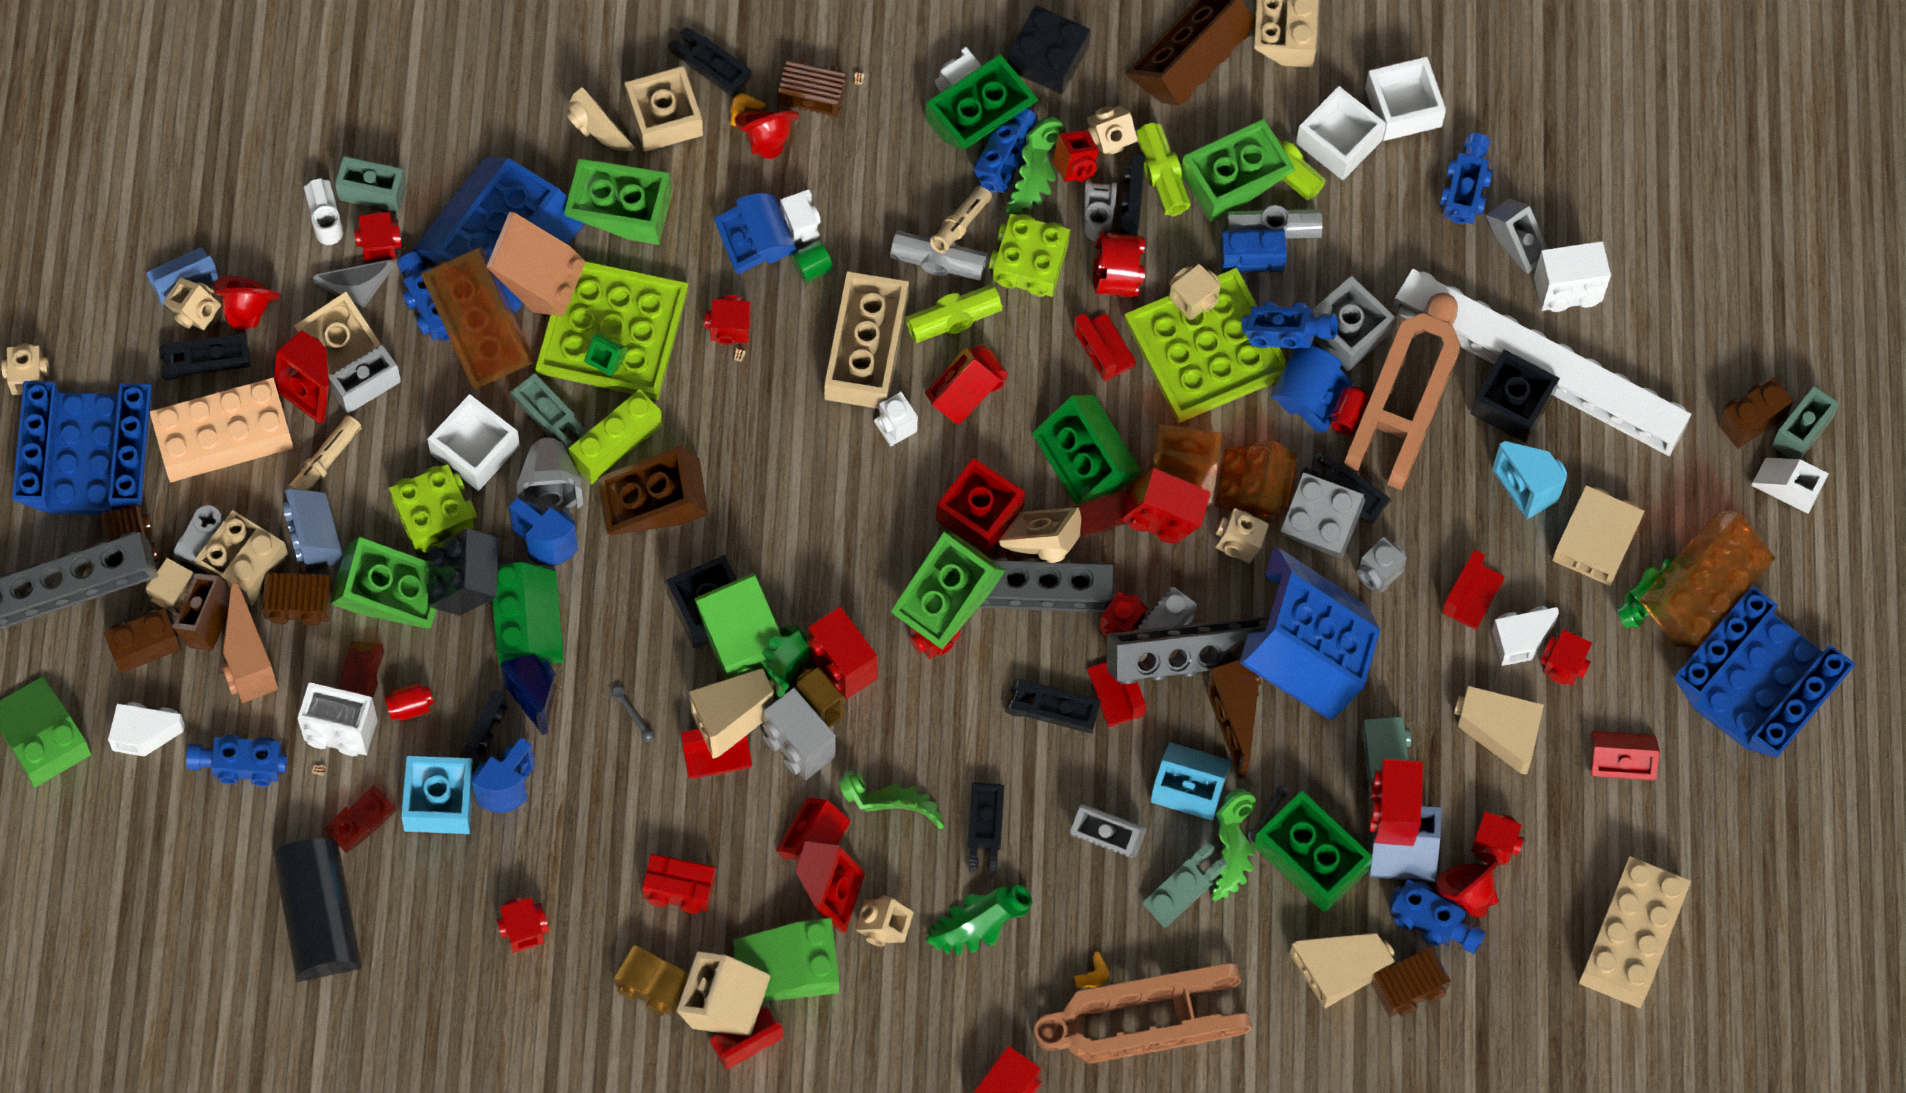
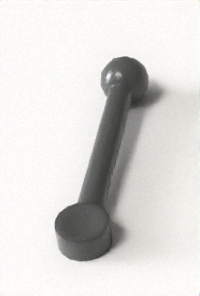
[612,686,655,742]
[1248,785,1289,844]

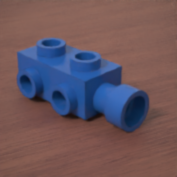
[974,109,1038,193]
[1440,133,1493,224]
[396,252,463,341]
[1242,302,1338,349]
[186,735,287,787]
[1389,879,1486,955]

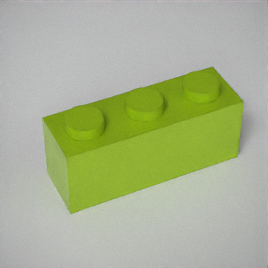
[568,389,662,485]

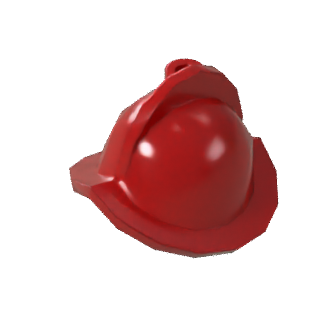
[734,110,799,159]
[213,276,281,331]
[1435,859,1499,918]

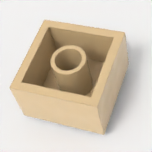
[625,66,703,152]

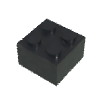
[1008,5,1091,95]
[1470,349,1560,443]
[427,528,499,616]
[666,555,737,648]

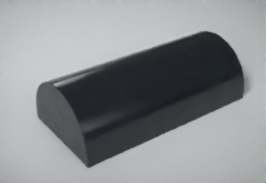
[274,838,362,982]

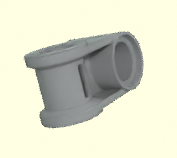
[1084,180,1117,241]
[174,505,224,571]

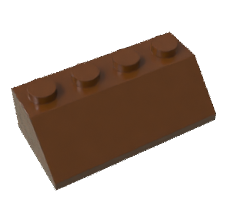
[1126,0,1256,106]

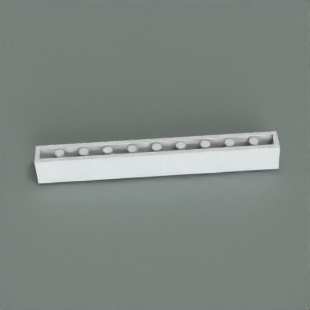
[1392,269,1691,456]

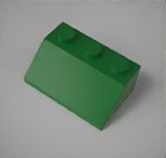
[925,54,1038,150]
[1032,395,1141,510]
[493,562,564,669]

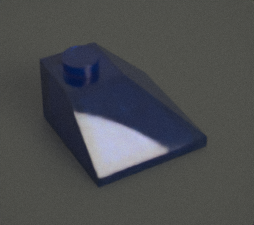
[501,654,556,735]

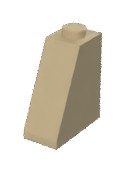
[689,668,778,758]
[1454,686,1544,775]
[1290,934,1395,1009]

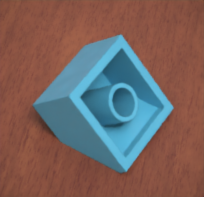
[1492,441,1567,520]
[401,756,473,834]

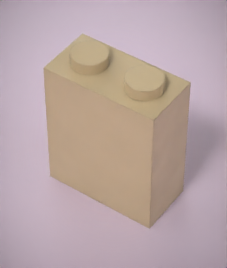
[1552,485,1645,587]

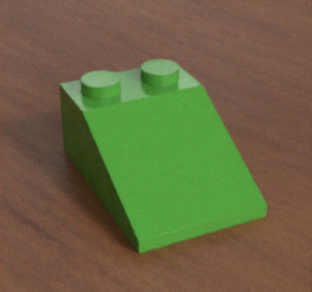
[1181,119,1295,222]
[564,159,673,245]
[891,532,1006,649]
[330,537,436,629]
[694,573,781,680]
[0,676,91,788]
[733,918,839,1002]

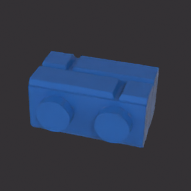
[1220,229,1287,273]

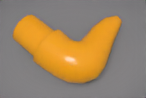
[730,93,766,127]
[1074,952,1110,989]

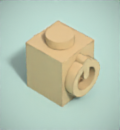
[1169,264,1220,320]
[145,558,195,616]

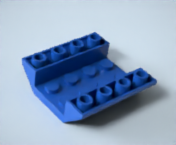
[413,157,585,314]
[12,381,152,515]
[1240,547,1380,720]
[1674,585,1856,758]

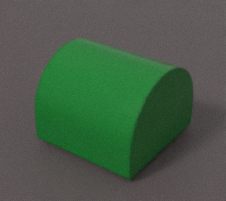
[790,241,833,284]
[584,332,627,376]

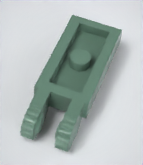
[510,373,587,454]
[1143,843,1228,928]

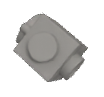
[1357,537,1407,593]

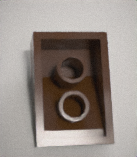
[599,446,709,536]
[1206,660,1261,778]

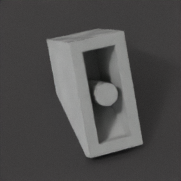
[1486,198,1548,273]

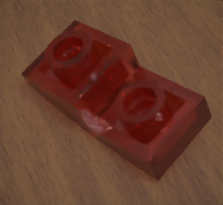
[1073,490,1129,537]
[338,641,384,707]
[323,785,398,853]

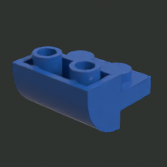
[714,193,798,274]
[1271,346,1353,433]
[509,498,578,566]
[472,737,535,813]

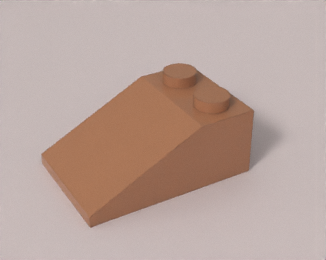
[486,212,586,316]
[221,582,279,704]

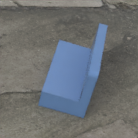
[146,247,218,305]

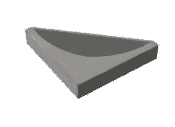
[313,260,394,311]

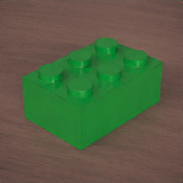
[1254,791,1373,913]

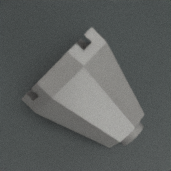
[517,437,583,516]

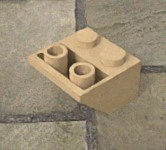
[1254,0,1319,68]
[195,510,289,607]
[677,952,770,1037]

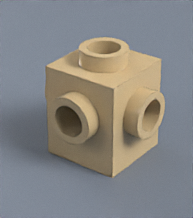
[1086,105,1138,154]
[163,277,221,330]
[2,343,49,395]
[1215,508,1269,564]
[855,896,914,946]

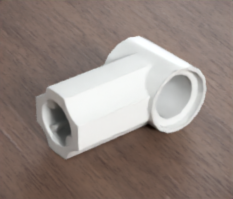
[304,178,343,245]

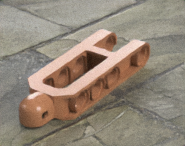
[1344,292,1461,491]
[1034,963,1252,1064]

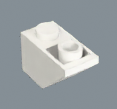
[1751,458,1829,514]
[1491,606,1559,666]
[108,702,185,756]

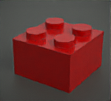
[936,458,1025,555]
[1120,468,1211,544]
[807,607,878,700]
[1369,759,1423,846]

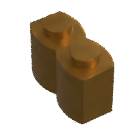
[796,667,845,728]
[614,945,689,1016]

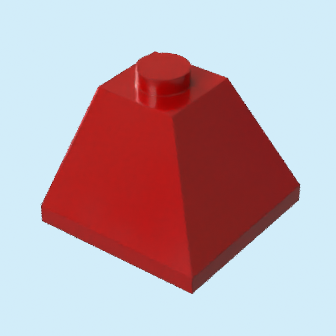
[274,330,329,424]
[796,841,865,933]

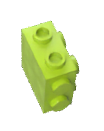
[989,214,1071,297]
[389,464,477,554]

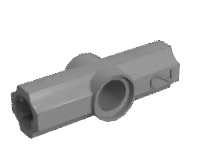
[1227,205,1322,238]
[890,230,988,281]

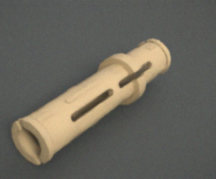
[930,185,992,253]
[287,415,362,491]

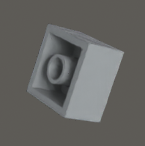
[1312,276,1396,372]
[1280,472,1365,559]
[763,688,836,781]

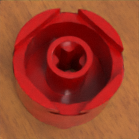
[1093,232,1145,297]

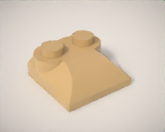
[566,87,635,152]
[293,292,381,377]
[999,507,1082,563]

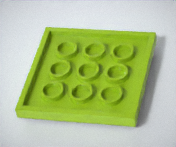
[535,262,689,400]
[1124,268,1288,423]

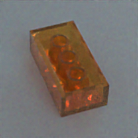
[421,247,535,390]
[1639,512,1775,648]

